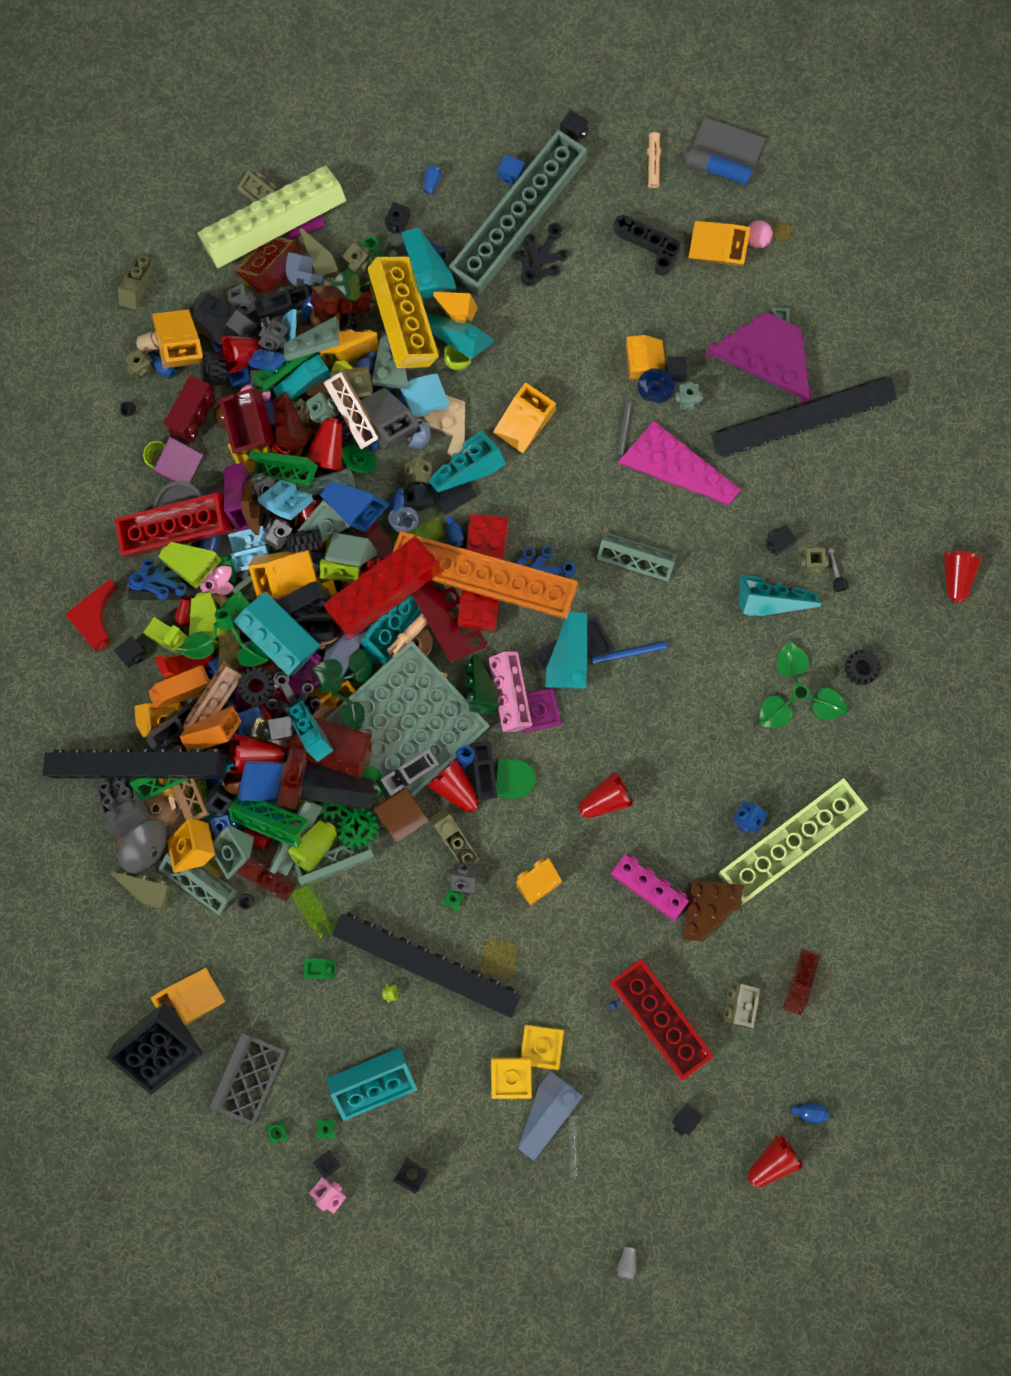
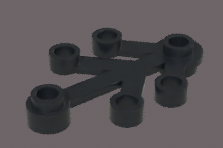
[516,223,568,287]
[266,669,322,726]

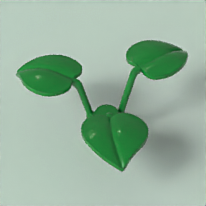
[178,591,270,667]
[759,642,847,728]

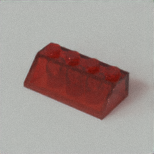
[289,717,372,778]

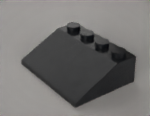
[106,1002,203,1095]

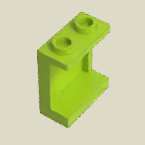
[320,537,362,582]

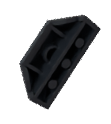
[190,293,258,346]

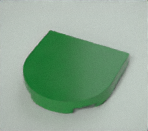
[496,758,535,799]

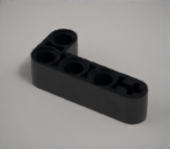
[614,215,680,276]
[276,581,332,620]

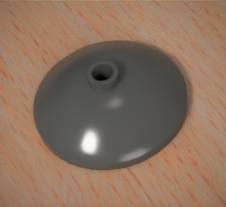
[153,481,203,509]
[119,819,167,873]

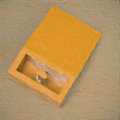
[689,221,750,267]
[152,309,203,368]
[320,330,379,366]
[493,382,556,454]
[248,550,317,598]
[516,858,562,906]
[151,968,225,1026]

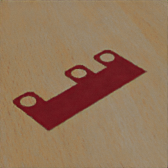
[412,580,486,663]

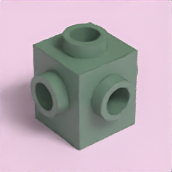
[675,382,703,411]
[306,392,338,424]

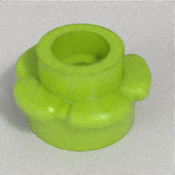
[382,983,398,1003]

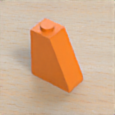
[149,665,210,708]
[180,706,242,752]

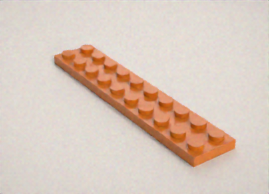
[393,531,579,619]

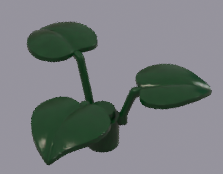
[331,250,390,318]
[312,650,373,736]

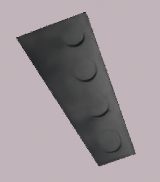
[530,616,615,671]

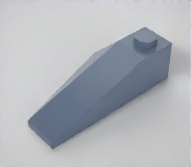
[324,623,373,678]
[518,1071,583,1161]

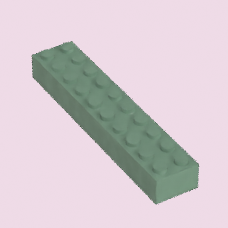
[449,130,587,296]

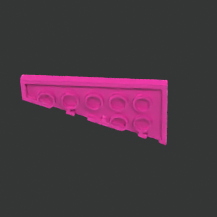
[618,421,741,505]

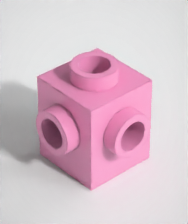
[309,1177,346,1213]

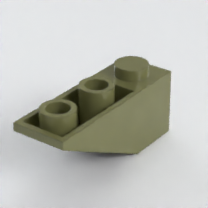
[298,228,339,284]
[118,255,155,309]
[429,808,480,865]
[111,869,171,910]

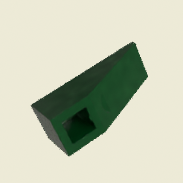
[465,653,498,715]

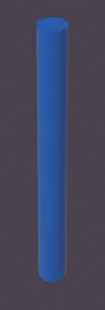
[591,641,668,664]

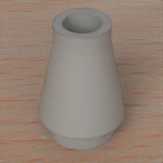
[616,1247,636,1279]

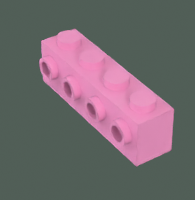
[489,651,532,732]

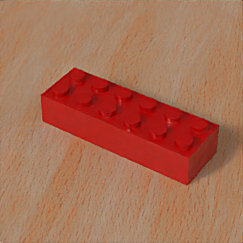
[115,493,233,557]
[458,514,508,633]
[323,535,442,640]
[609,958,714,1081]

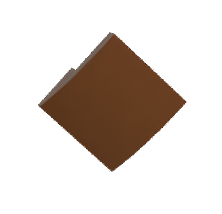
[241,483,262,535]
[374,786,429,842]

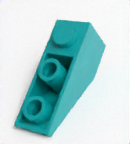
[286,701,334,762]

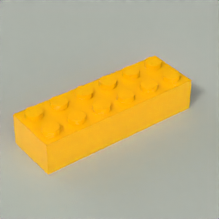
[367,257,439,368]

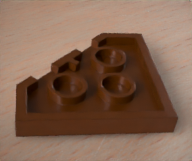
[683,881,744,942]

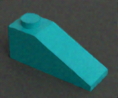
[273,354,331,405]

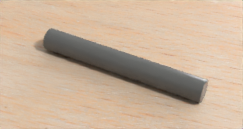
[617,402,633,457]

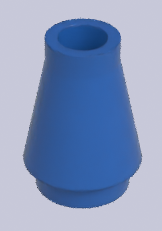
[423,165,443,195]
[456,745,475,771]

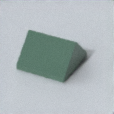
[325,533,377,566]
[212,826,254,879]

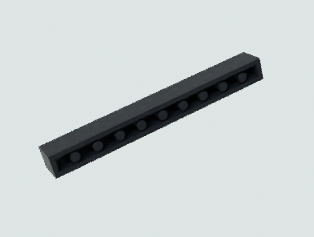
[711,376,897,458]
[43,749,227,779]
[332,912,521,1018]

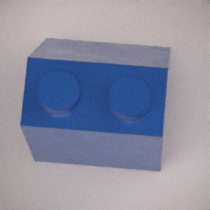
[320,481,390,532]

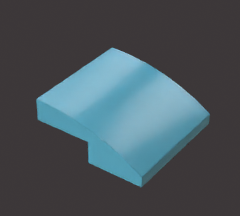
[281,309,297,354]
[401,373,449,417]
[258,480,313,520]
[228,525,271,572]

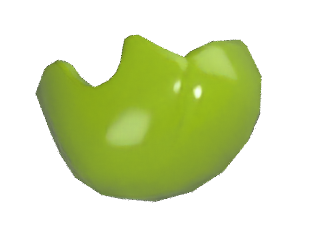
[444,345,471,370]
[143,441,165,468]

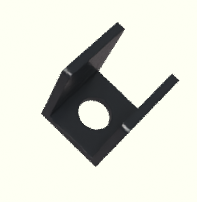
[393,1156,430,1194]

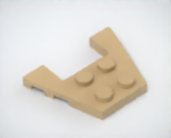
[405,395,465,456]

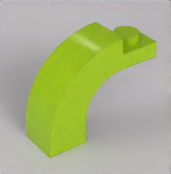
[143,617,188,654]

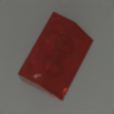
[235,237,301,294]

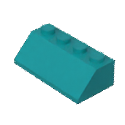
[233,592,321,676]
[326,1048,417,1121]

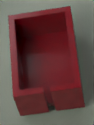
[164,375,216,444]
[219,388,275,455]

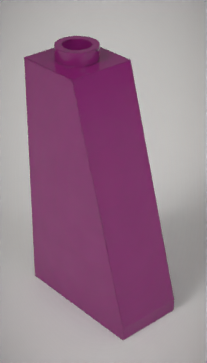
[224,462,250,532]

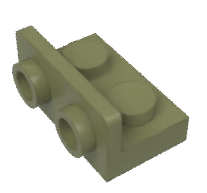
[237,170,279,202]
[331,366,373,398]
[723,983,760,1028]

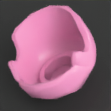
[747,220,773,249]

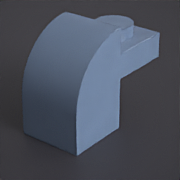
[286,252,324,286]

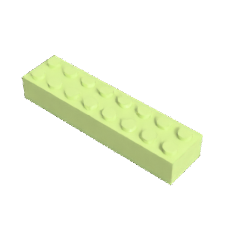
[198,166,346,269]
[718,778,868,905]

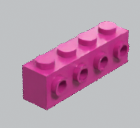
[610,855,689,921]

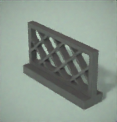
[209,1032,286,1126]

